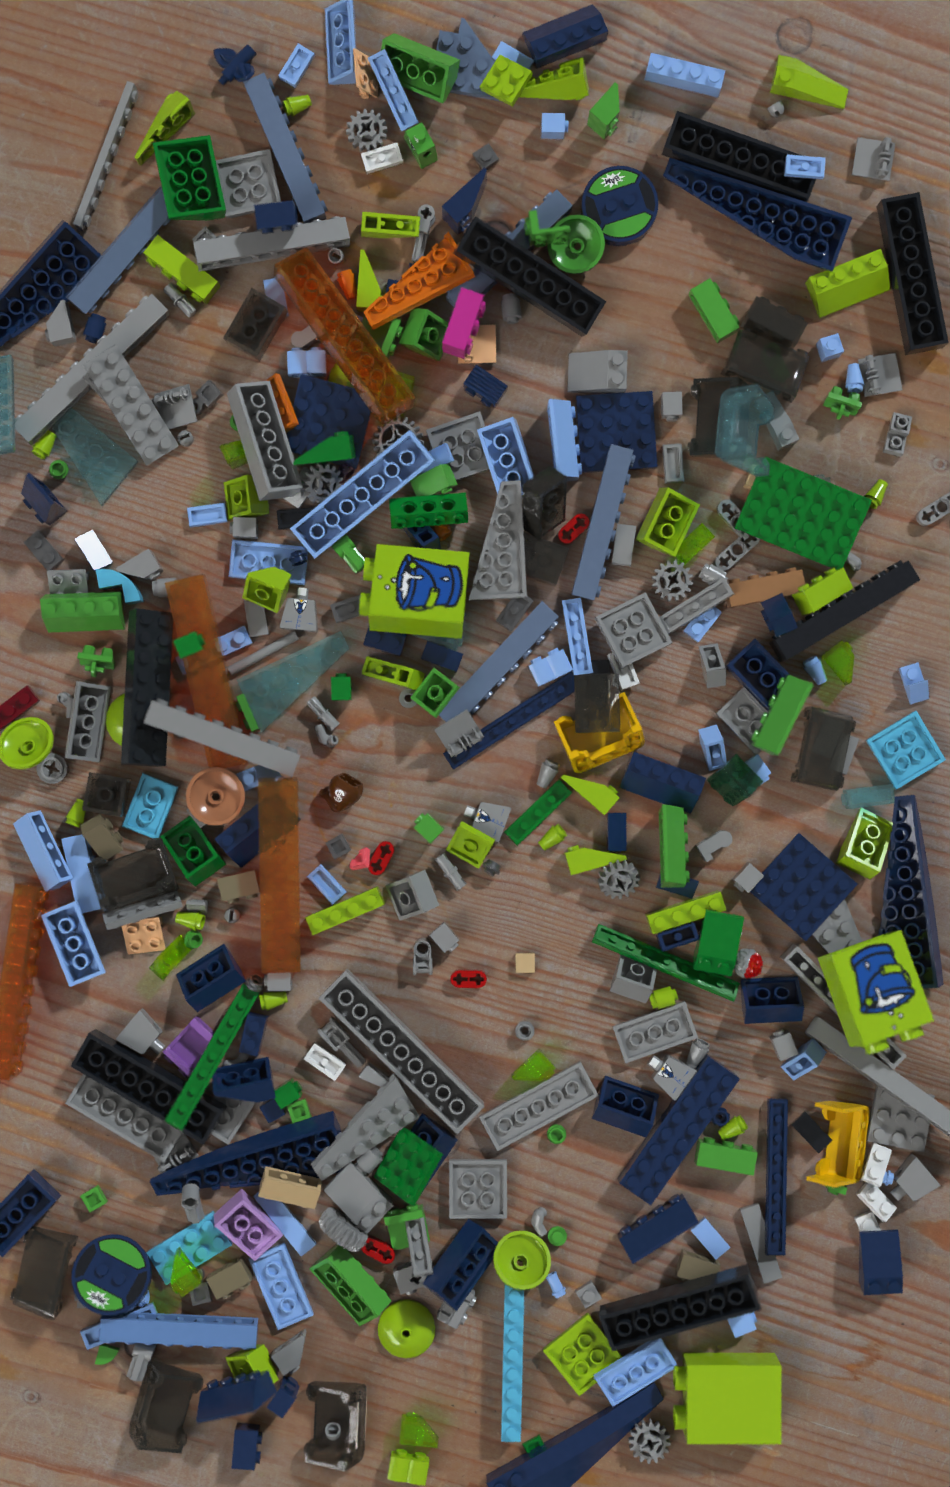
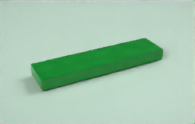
[504,779,572,846]

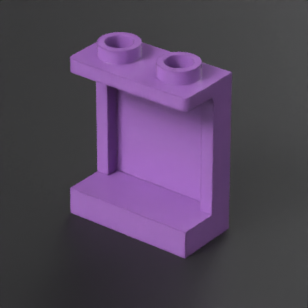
[163,1016,215,1077]

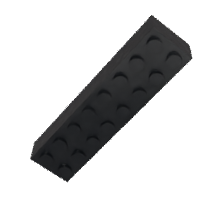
[662,111,816,202]
[876,192,949,356]
[453,216,606,337]
[769,560,920,662]
[121,608,174,767]
[71,1029,227,1145]
[599,1264,761,1351]

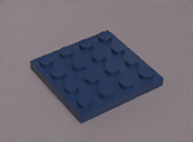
[286,374,376,469]
[576,391,657,473]
[750,833,858,942]

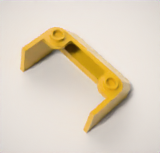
[806,1101,870,1188]

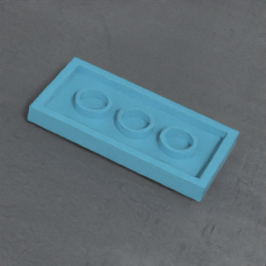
[146,1211,233,1285]

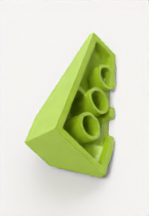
[770,55,849,109]
[519,57,589,100]
[135,91,195,166]

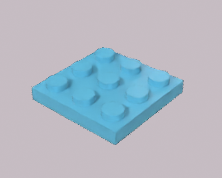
[866,711,946,789]

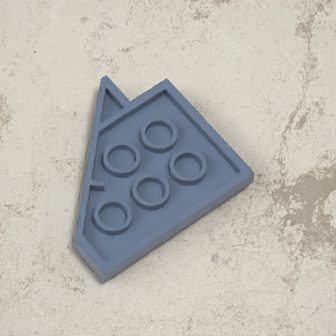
[436,18,502,102]

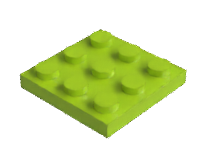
[543,1312,623,1396]

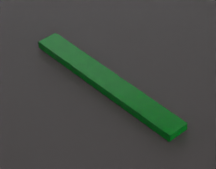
[592,924,740,1002]
[164,983,260,1131]

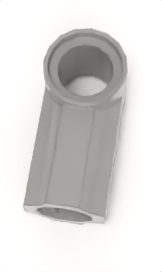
[181,1183,205,1224]
[127,1343,156,1381]

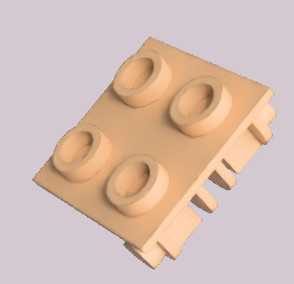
[353,48,379,99]
[458,325,496,364]
[121,916,166,954]

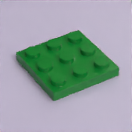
[374,1127,443,1206]

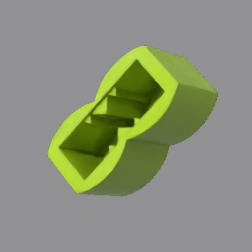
[387,1449,429,1485]

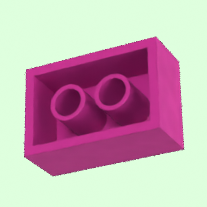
[442,287,486,359]

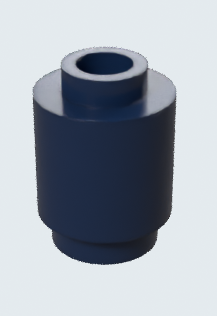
[83,313,107,344]

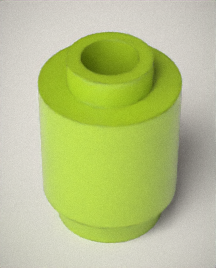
[649,986,678,1009]

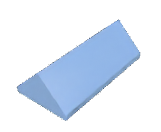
[325,0,356,85]

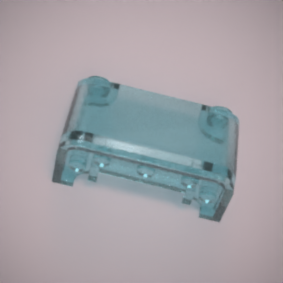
[715,384,775,477]

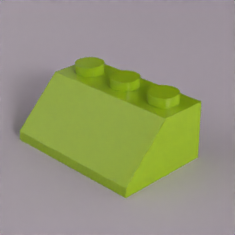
[635,487,700,557]

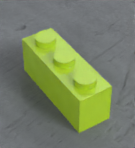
[792,567,853,616]

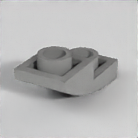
[883,412,912,457]
[612,524,636,567]

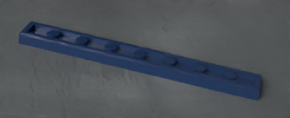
[443,671,582,770]
[765,1098,788,1255]

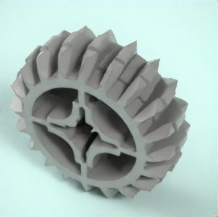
[372,416,424,456]
[318,1207,368,1252]

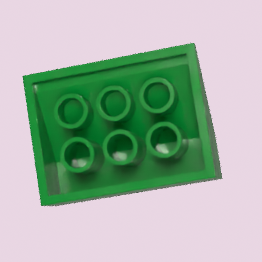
[153,135,226,221]

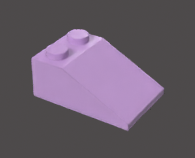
[214,1189,283,1261]

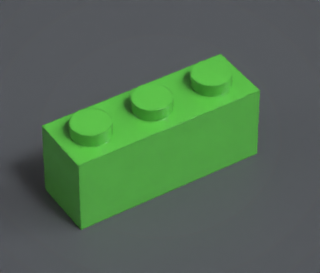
[688,278,740,343]
[694,1137,758,1176]

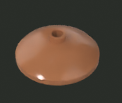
[186,767,245,826]

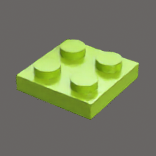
[479,55,533,107]
[446,821,495,869]

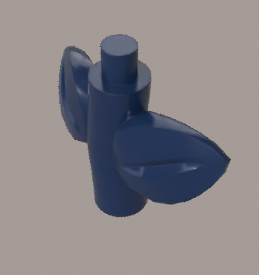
[213,44,257,86]

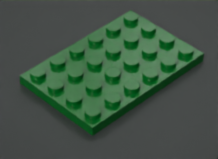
[734,456,872,570]

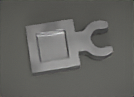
[193,380,223,414]
[189,1268,213,1306]

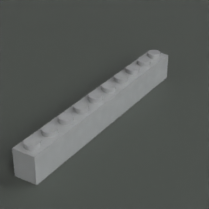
[12,294,169,445]

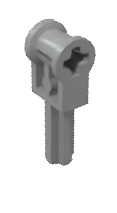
[411,204,435,262]
[317,1017,366,1068]

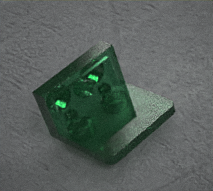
[707,754,763,806]

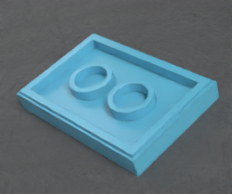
[122,773,179,840]

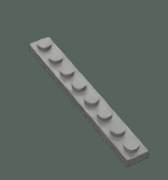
[73,81,139,232]

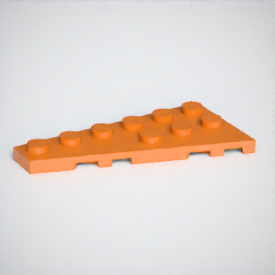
[363,231,475,330]

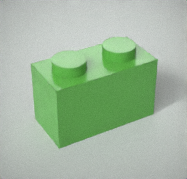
[410,464,458,496]
[414,813,445,844]

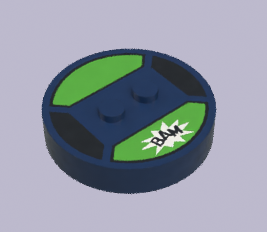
[581,166,658,246]
[72,1234,152,1316]

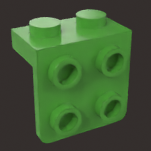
[524,210,570,248]
[353,316,403,361]
[384,1204,430,1250]

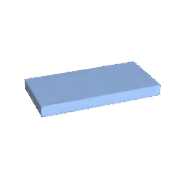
[228,539,308,586]
[248,1242,314,1330]
[593,1338,678,1407]

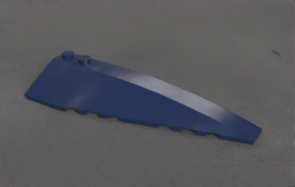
[663,158,852,272]
[0,219,101,347]
[878,795,944,989]
[150,1111,342,1196]
[486,1382,664,1487]

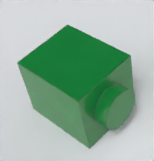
[173,631,206,659]
[331,673,352,701]
[275,1078,303,1109]

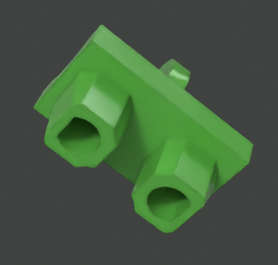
[823,386,862,420]
[77,645,115,677]

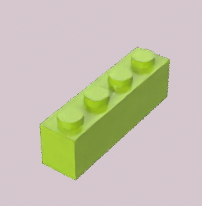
[143,234,221,304]
[305,886,385,935]
[645,890,727,934]

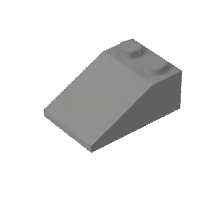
[568,350,628,393]
[323,1162,393,1234]

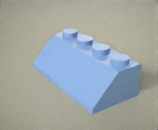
[547,399,582,483]
[477,417,540,499]
[41,901,106,987]

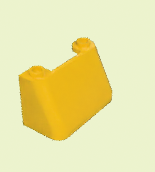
[553,692,645,773]

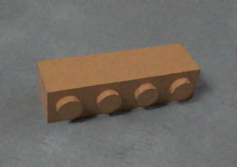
[727,567,805,608]

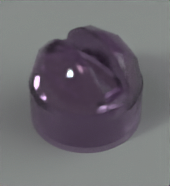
[338,463,355,480]

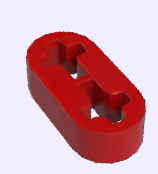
[558,513,590,545]
[368,841,395,875]
[450,970,487,988]
[361,1235,396,1264]

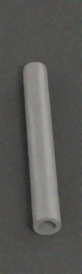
[227,631,299,675]

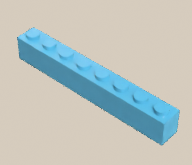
[501,1283,524,1442]

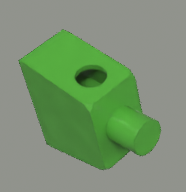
[404,123,438,169]

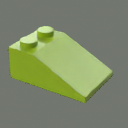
[836,808,893,880]

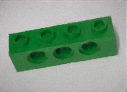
[389,493,468,529]

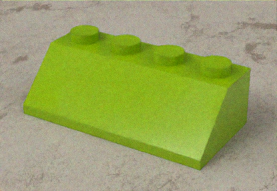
[805,249,890,318]

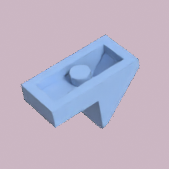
[898,662,929,705]

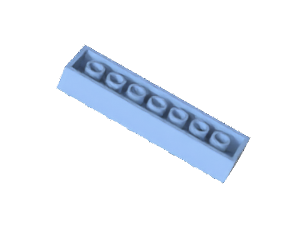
[290,430,435,559]

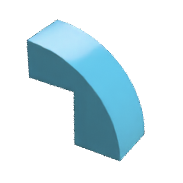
[96,569,144,605]

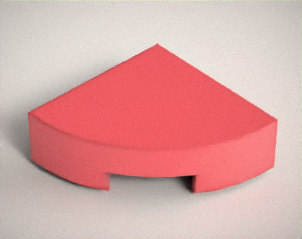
[349,847,370,870]

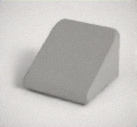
[186,899,208,915]

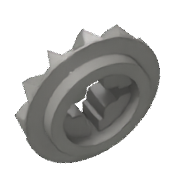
[36,753,68,784]

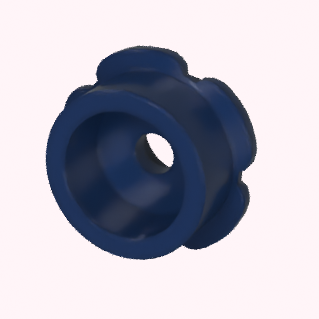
[289,550,307,566]
[711,1107,730,1127]

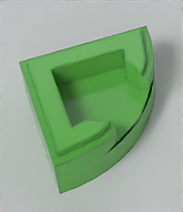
[95,1344,120,1365]

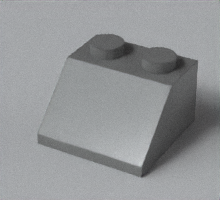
[385,870,439,921]
[610,954,657,1003]

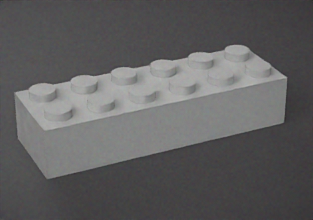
[227,381,303,501]

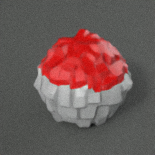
[734,948,763,978]

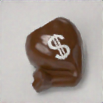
[318,773,363,812]

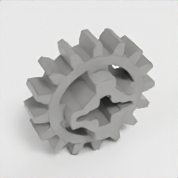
[346,109,388,152]
[302,462,343,504]
[651,560,693,602]
[598,860,640,899]
[628,1419,671,1464]

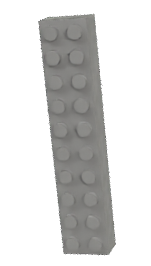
[318,968,484,1134]

